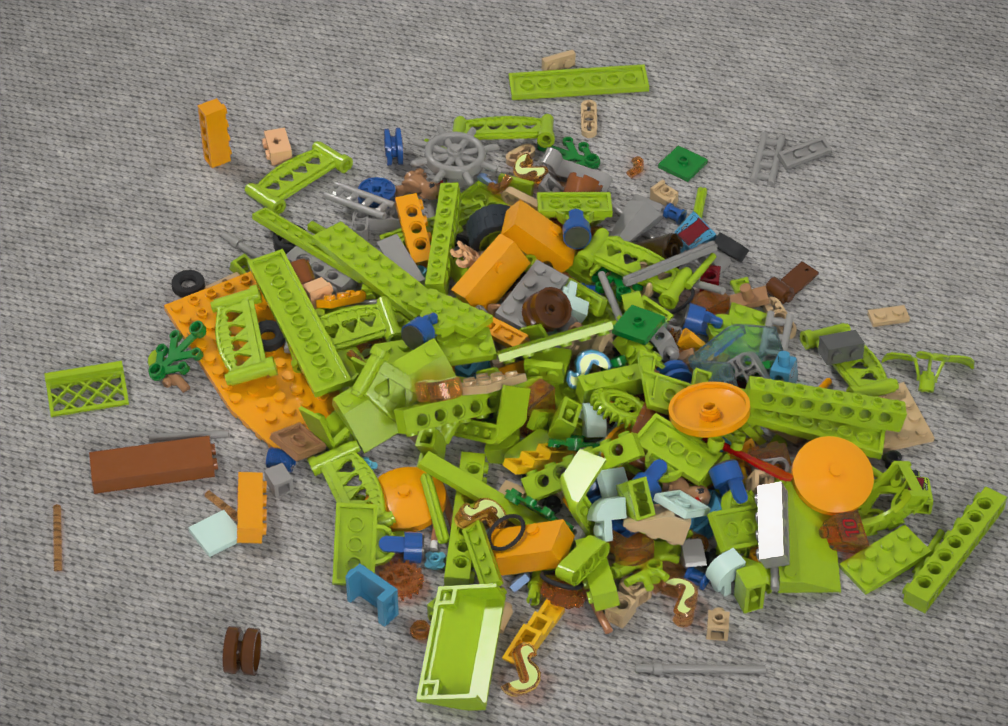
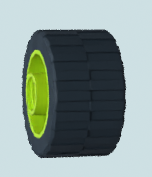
[466,204,510,252]

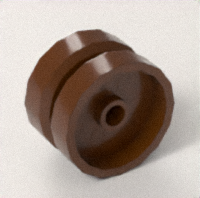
[522,287,572,334]
[223,626,262,676]

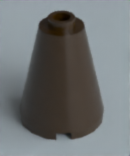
[632,233,683,269]

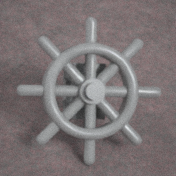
[411,125,499,187]

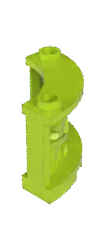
[848,461,930,539]

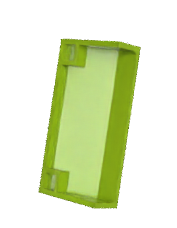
[332,338,459,454]
[774,473,841,593]
[416,583,506,711]

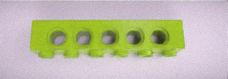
[521,431,645,501]

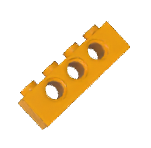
[395,193,432,268]

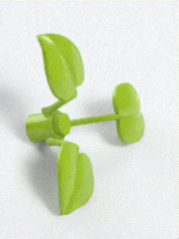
[881,351,975,393]

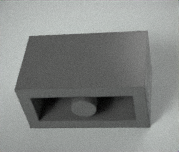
[818,330,865,365]

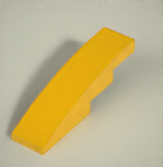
[503,443,578,475]
[502,599,565,667]

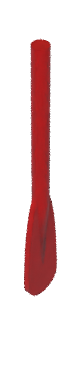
[701,438,793,481]

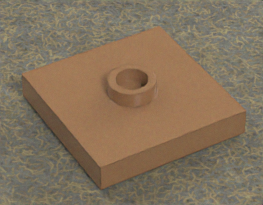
[270,422,326,462]

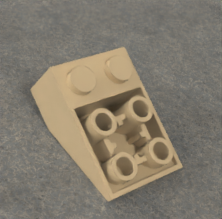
[623,504,691,545]

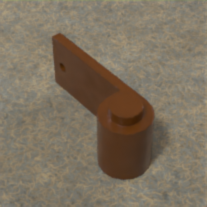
[766,261,819,304]

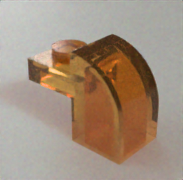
[607,530,654,566]

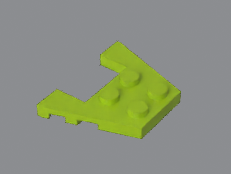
[637,349,712,415]

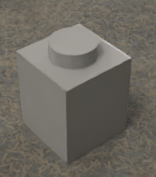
[264,463,294,498]

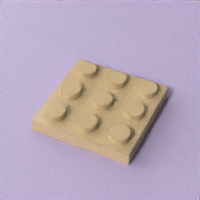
[442,371,527,397]

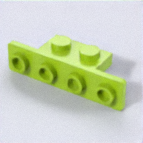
[612,315,666,369]

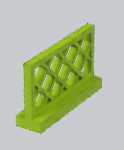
[44,361,129,417]

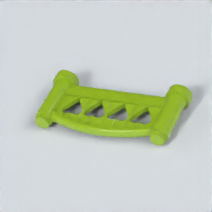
[452,114,555,148]
[245,141,353,215]
[574,228,693,309]
[210,284,278,386]
[287,296,403,373]
[800,323,899,397]
[351,345,473,446]
[307,440,396,527]

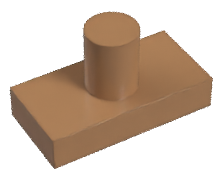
[729,283,770,308]

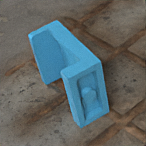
[345,564,399,627]

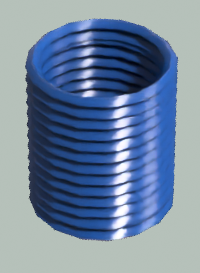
[266,447,296,472]

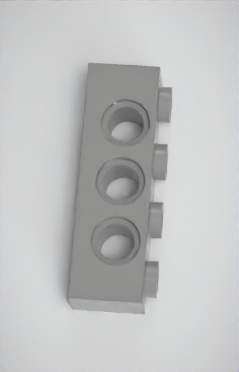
[286,246,356,296]

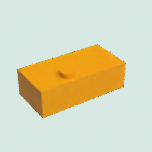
[501,199,576,273]
[451,234,531,312]
[491,519,575,576]

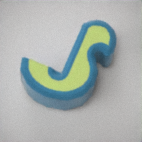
[565,349,612,389]

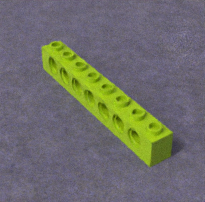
[425,182,462,295]
[394,376,546,437]
[744,376,907,432]
[444,452,489,586]
[902,486,1007,613]

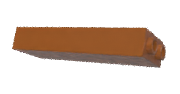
[89,436,218,494]

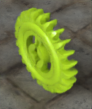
[590,388,644,430]

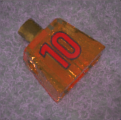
[819,509,869,554]

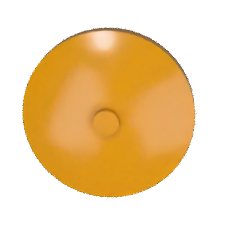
[669,382,751,438]
[791,436,874,516]
[365,467,447,532]

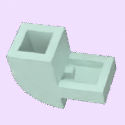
[561,281,589,323]
[579,403,607,437]
[587,496,627,542]
[705,548,746,597]

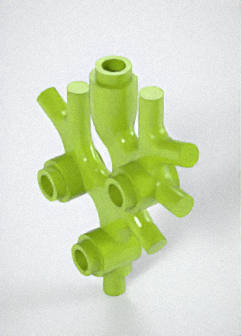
[610,529,693,591]

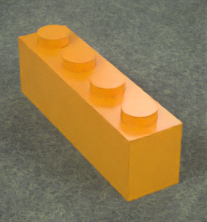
[197,98,232,168]
[237,472,267,544]

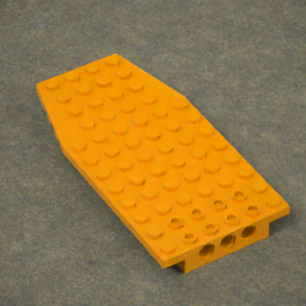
[164,271,340,449]

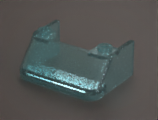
[688,324,784,387]

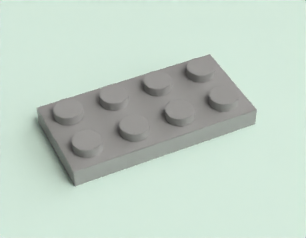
[495,260,569,330]

